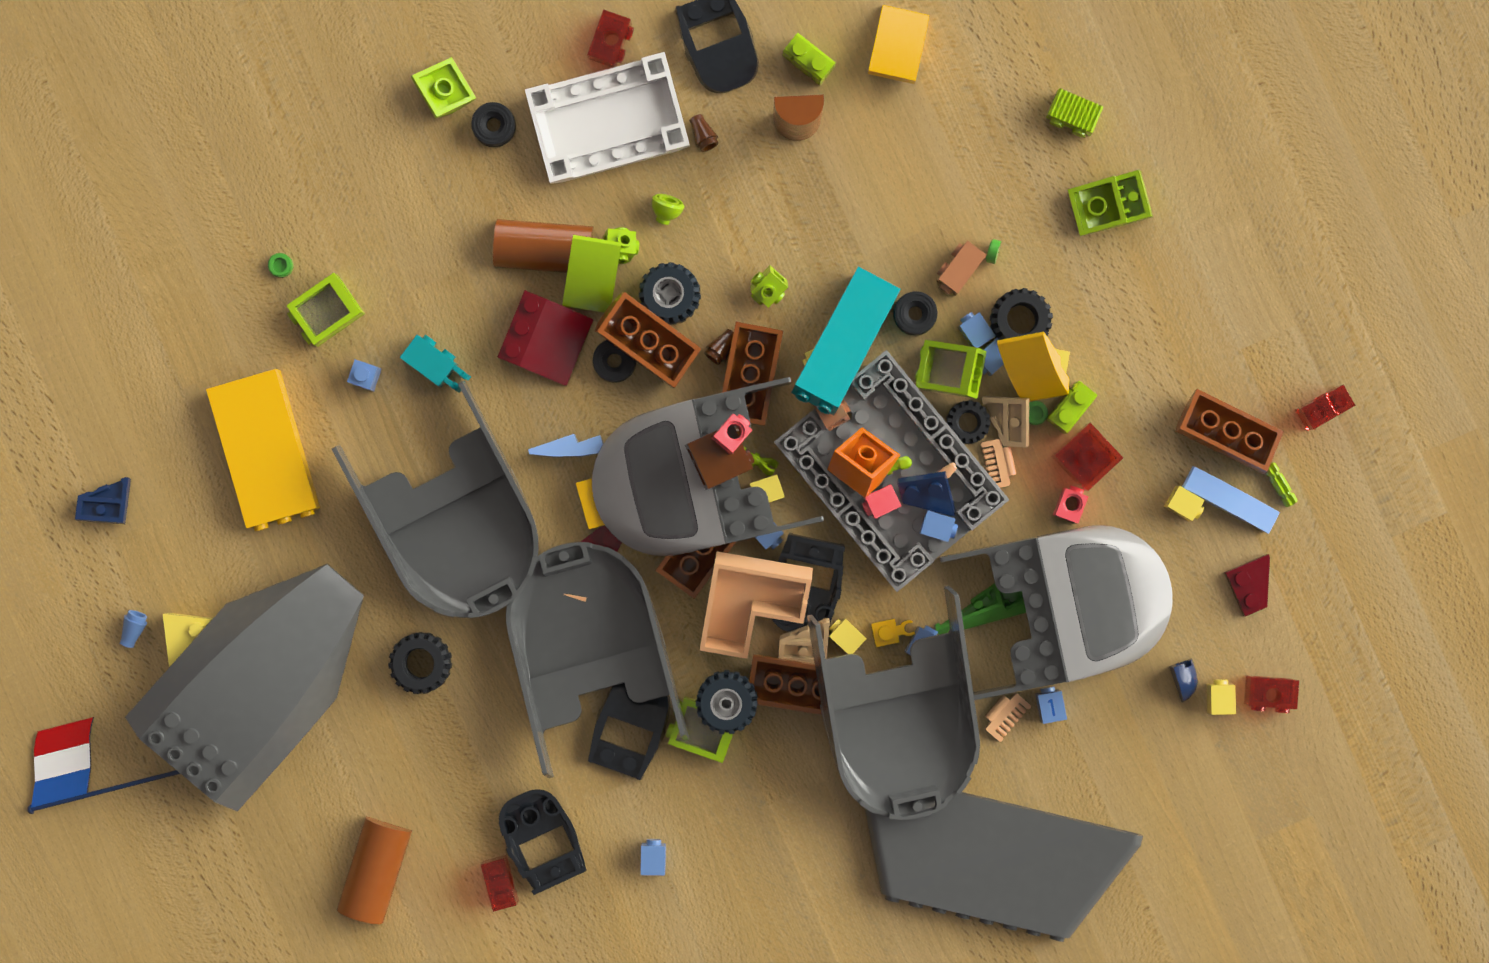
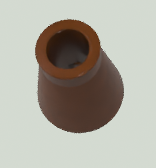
[689,114,719,152]
[704,329,734,365]

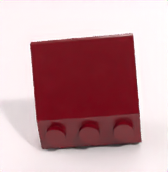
[497,290,594,386]

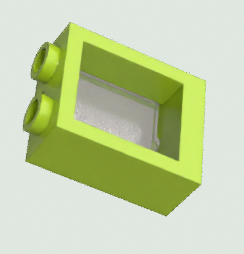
[286,273,365,347]
[915,340,987,399]
[665,697,733,763]

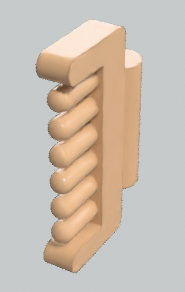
[981,439,1016,488]
[985,693,1031,742]

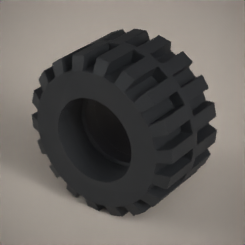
[989,288,1053,340]
[388,632,452,694]

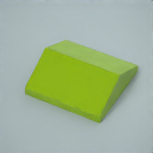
[411,57,476,118]

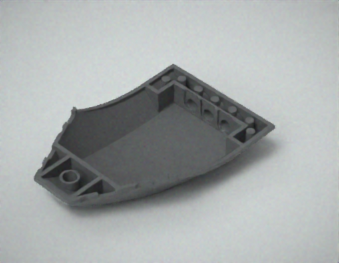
[125,564,364,811]

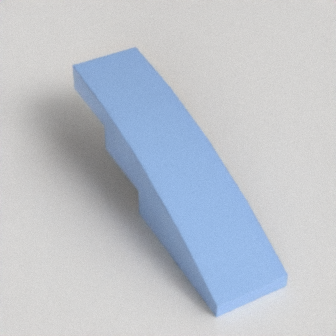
[528,434,604,457]
[1182,466,1280,534]

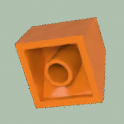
[827,427,900,498]

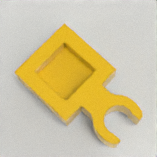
[871,619,915,647]

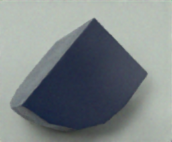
[1169,658,1198,702]

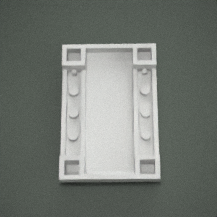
[525,52,690,184]

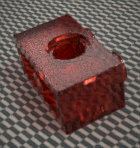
[587,9,634,68]
[1295,384,1356,430]
[1244,675,1299,713]
[481,854,519,912]

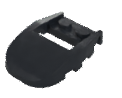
[675,0,759,93]
[771,532,845,632]
[588,683,671,780]
[499,789,587,895]

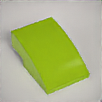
[1068,170,1153,236]
[562,235,621,312]

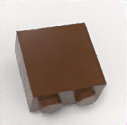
[685,426,754,490]

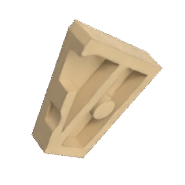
[982,396,1029,447]
[778,618,830,664]

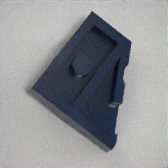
[897,471,956,516]
[75,477,131,525]

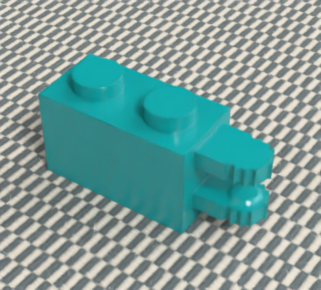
[400,334,471,393]

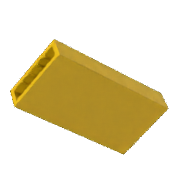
[206,369,320,532]

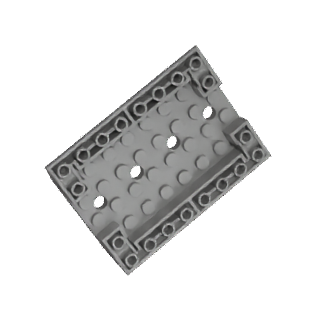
[774,350,1009,592]

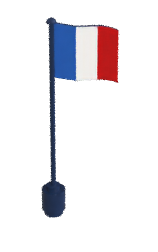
[27,717,180,814]

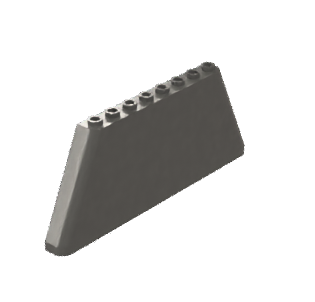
[864,792,1143,942]

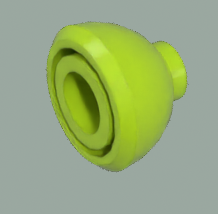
[652,194,685,225]

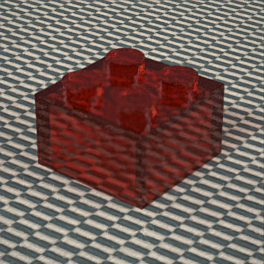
[1051,422,1123,491]

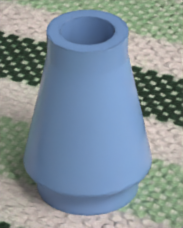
[120,610,147,648]

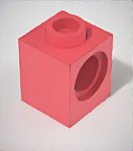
[711,414,752,454]
[862,484,901,519]
[1053,485,1088,524]

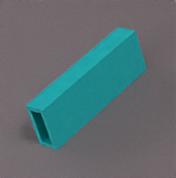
[791,266,901,416]

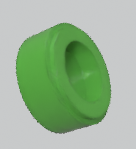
[986,239,1001,264]
[268,253,293,278]
[1029,401,1048,425]

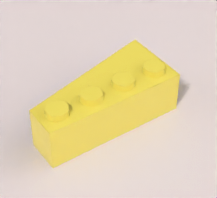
[163,613,213,667]

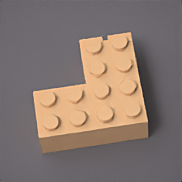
[699,551,813,659]

